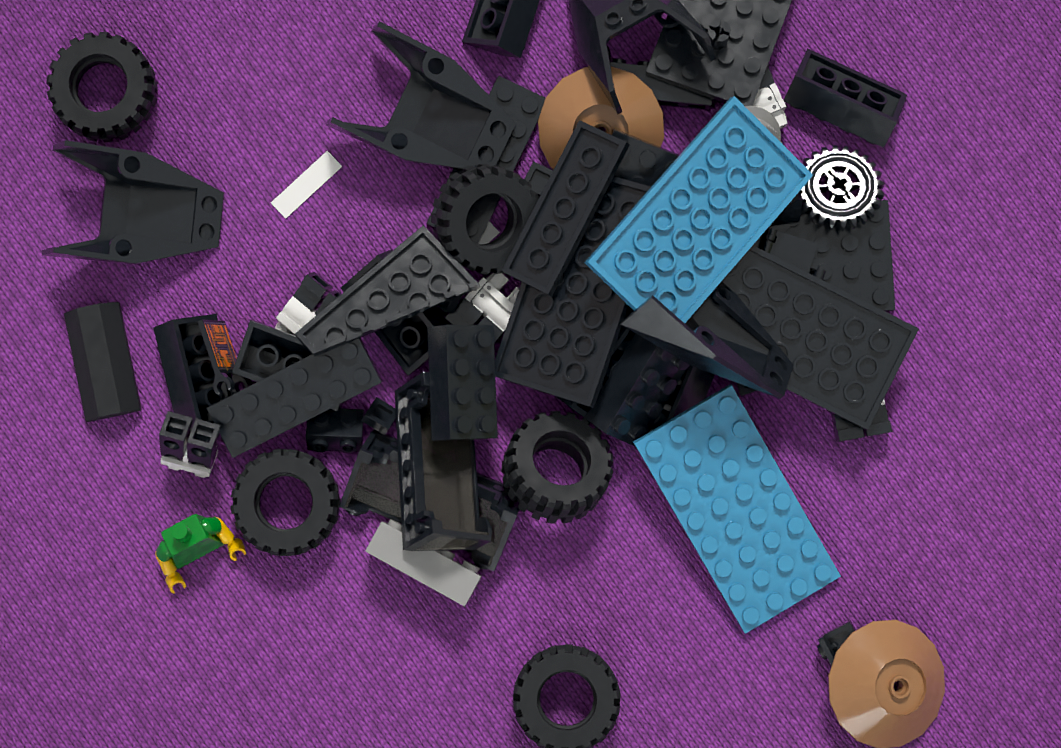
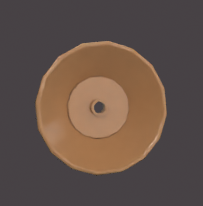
[538,66,664,170]
[828,620,945,748]

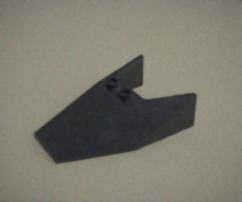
[569,0,716,114]
[326,21,516,169]
[42,140,224,264]
[621,281,794,399]

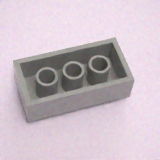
[365,519,482,607]

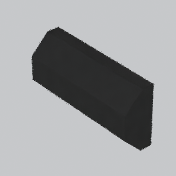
[64,302,142,422]

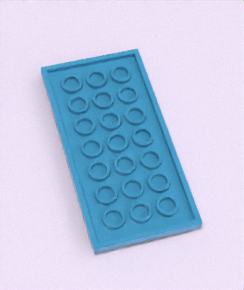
[585,96,813,323]
[633,384,841,634]

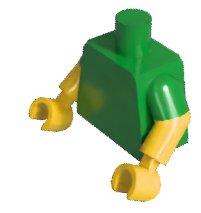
[155,514,246,594]

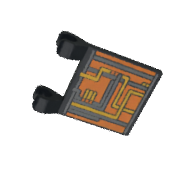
[198,320,252,395]

